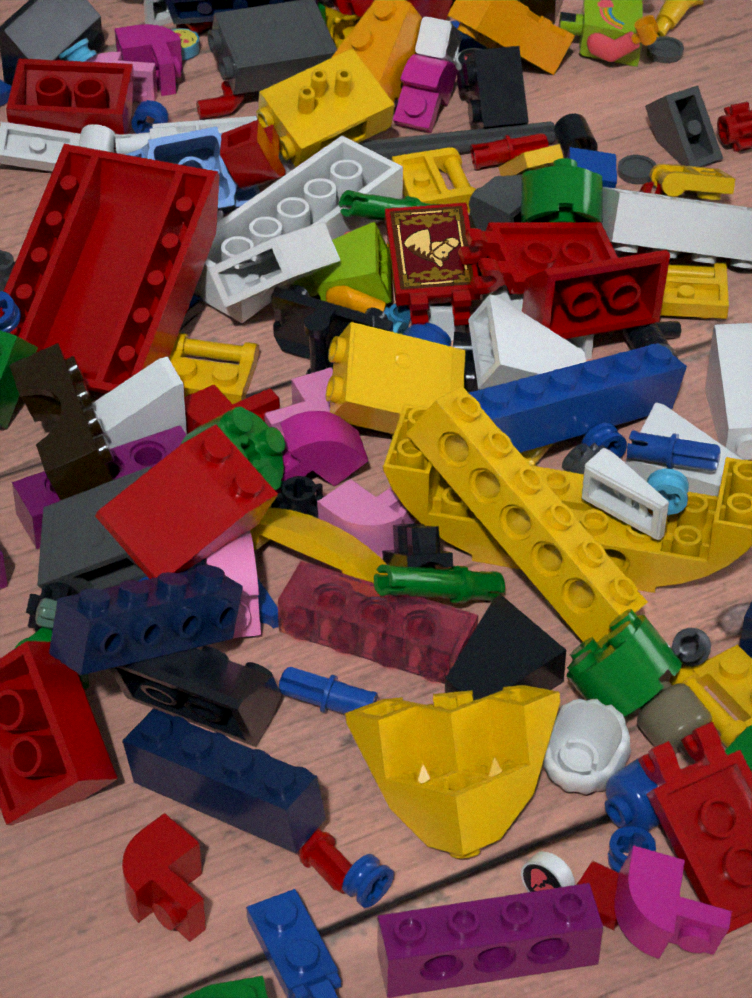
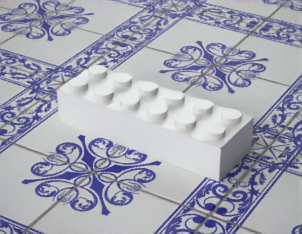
[194,136,403,323]

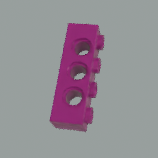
[12,425,186,549]
[377,883,603,998]

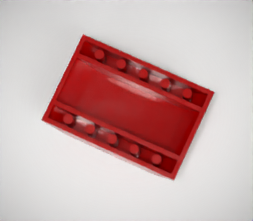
[0,144,220,394]

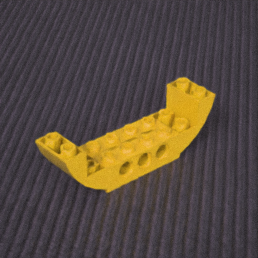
[383,404,752,593]

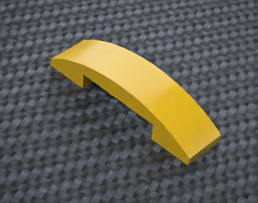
[250,507,390,605]

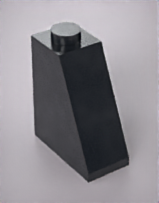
[445,594,566,700]

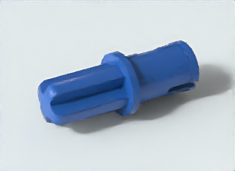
[627,430,721,471]
[279,667,378,714]

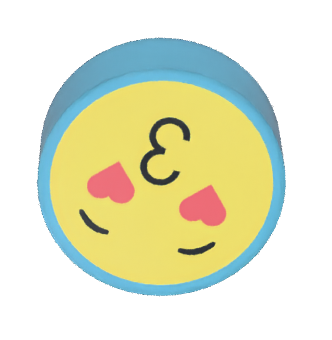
[172,28,200,60]

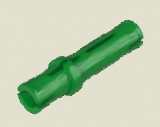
[339,190,440,221]
[374,565,505,603]

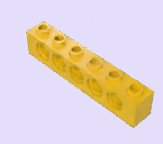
[406,386,648,642]

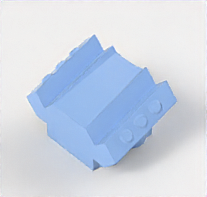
[125,126,260,214]

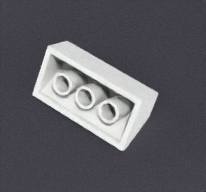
[601,187,752,269]

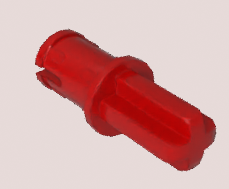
[470,133,549,170]
[298,828,352,894]

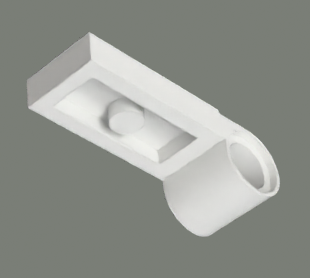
[0,122,115,171]

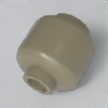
[637,681,712,757]

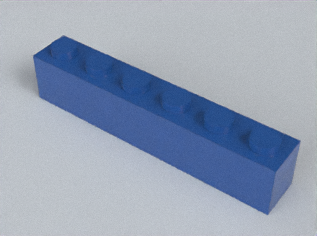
[469,343,687,453]

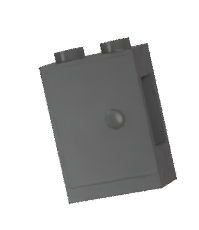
[207,0,337,95]
[37,466,152,594]

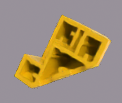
[345,685,561,859]

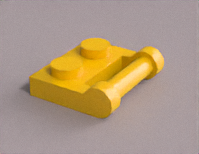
[392,147,476,213]
[650,163,735,200]
[660,263,729,319]
[169,333,259,404]
[669,644,752,748]

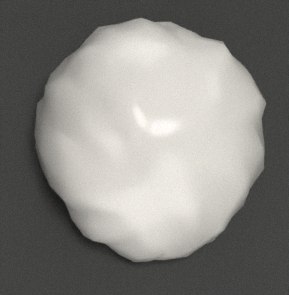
[543,699,631,795]

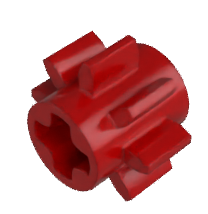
[717,101,752,152]

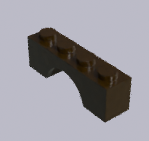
[9,343,114,501]

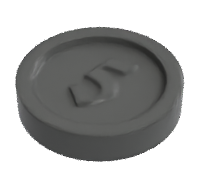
[647,36,684,63]
[617,155,656,185]

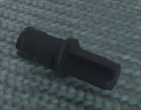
[672,627,711,666]

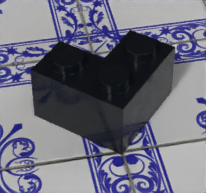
[457,46,529,129]

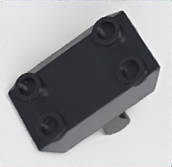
[271,284,393,375]

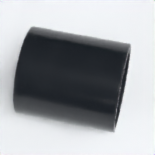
[554,113,598,158]

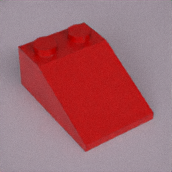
[95,424,278,579]

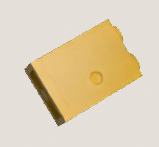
[256,48,395,167]
[325,322,465,434]

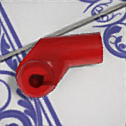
[196,81,244,119]

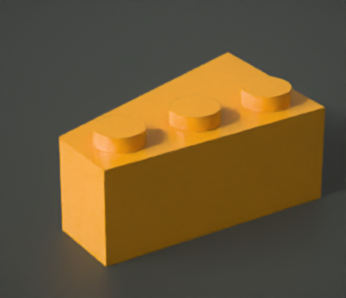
[331,0,422,132]
[448,0,575,75]

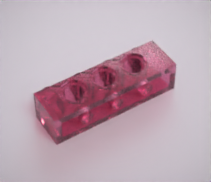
[278,561,478,684]

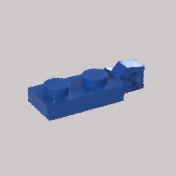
[246,889,341,998]

